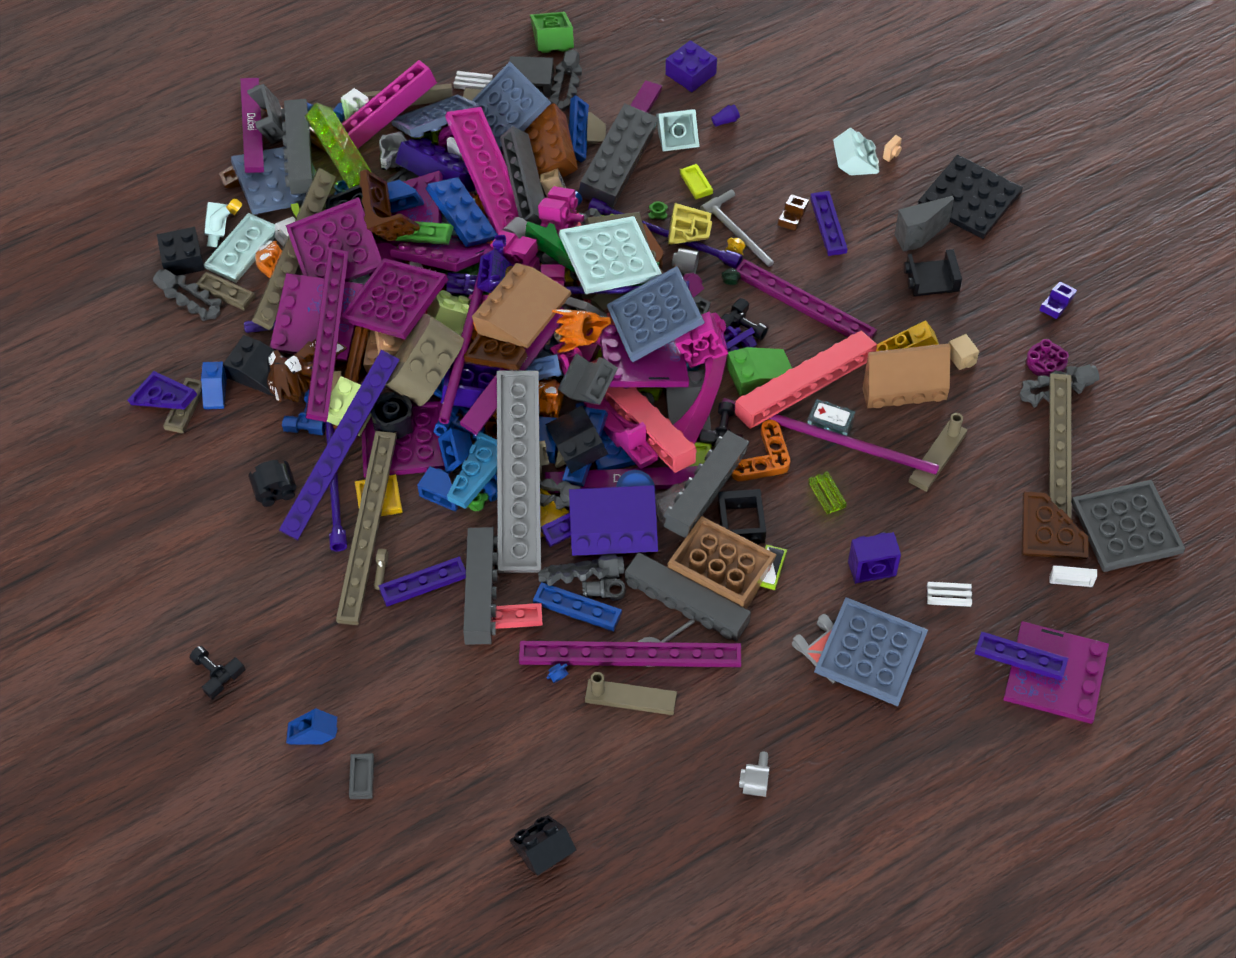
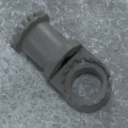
[582,578,626,601]

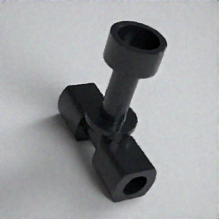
[721,298,769,340]
[700,402,743,447]
[189,646,246,700]

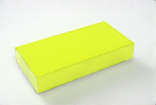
[680,164,713,199]

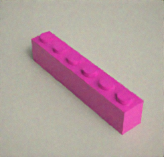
[335,60,437,152]

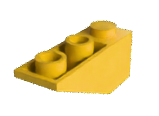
[876,320,939,351]

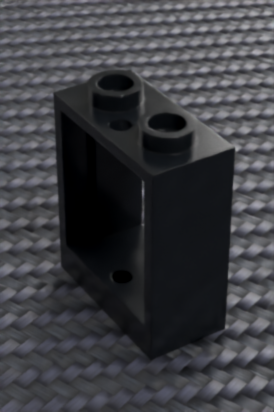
[718,489,766,545]

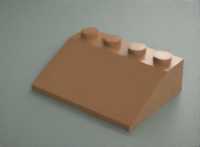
[472,263,571,348]
[862,343,951,408]
[668,516,776,609]

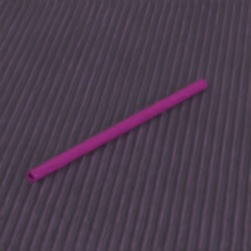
[439,249,491,424]
[722,398,939,475]

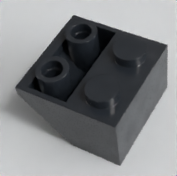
[509,815,577,876]

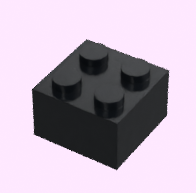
[157,227,205,276]

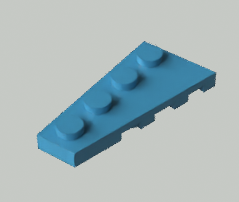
[447,432,497,509]

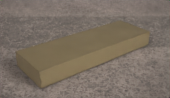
[196,272,255,311]
[163,378,202,434]

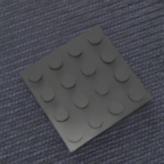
[1071,479,1185,572]

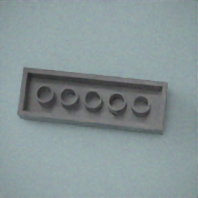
[579,103,658,209]

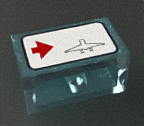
[807,399,855,436]

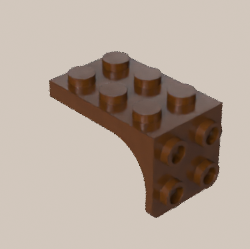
[359,169,420,241]

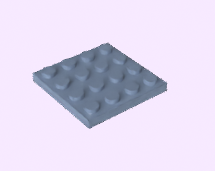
[472,62,551,154]
[391,94,479,138]
[231,146,316,215]
[607,266,705,362]
[814,597,928,706]

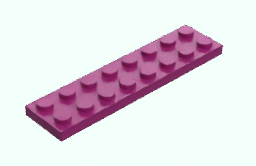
[445,107,519,234]

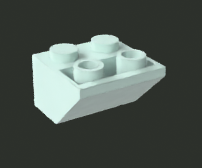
[833,128,880,175]

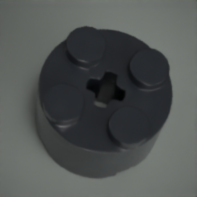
[371,392,414,439]
[248,460,297,507]

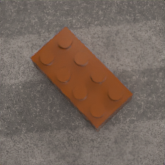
[525,103,578,178]

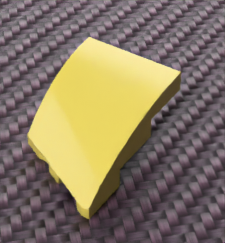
[668,203,712,244]

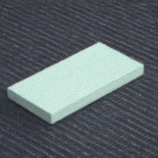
[204,213,275,283]

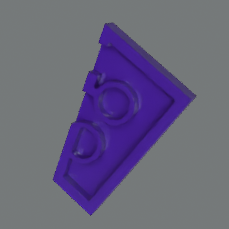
[128,371,197,409]

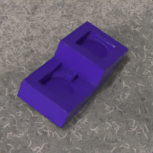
[1039,282,1077,319]

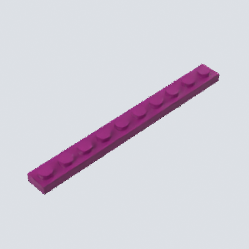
[306,248,349,422]
[519,641,741,667]

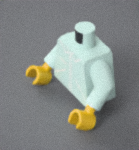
[204,199,242,248]

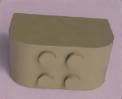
[386,314,464,406]

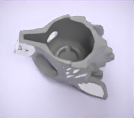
[379,132,407,170]

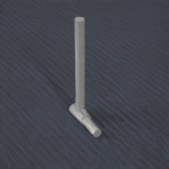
[700,189,774,267]

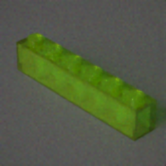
[305,103,371,189]

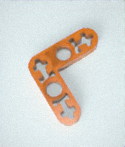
[731,420,790,481]

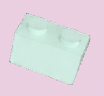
[656,109,699,151]

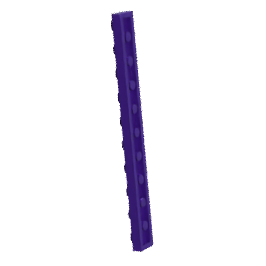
[279,350,400,541]

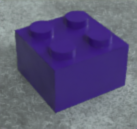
[666,40,717,92]
[848,532,901,584]

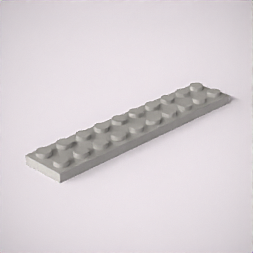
[497,371,541,573]

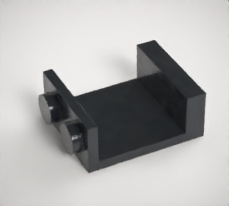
[903,249,962,296]

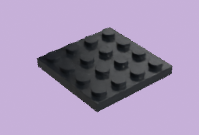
[918,154,1023,239]

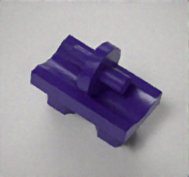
[446,272,477,295]
[724,326,757,352]

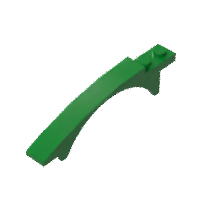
[525,221,660,295]

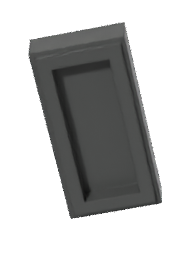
[349,753,374,800]

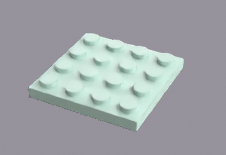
[559,216,662,294]

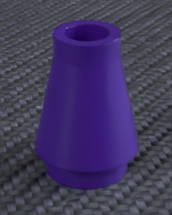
[711,104,740,127]

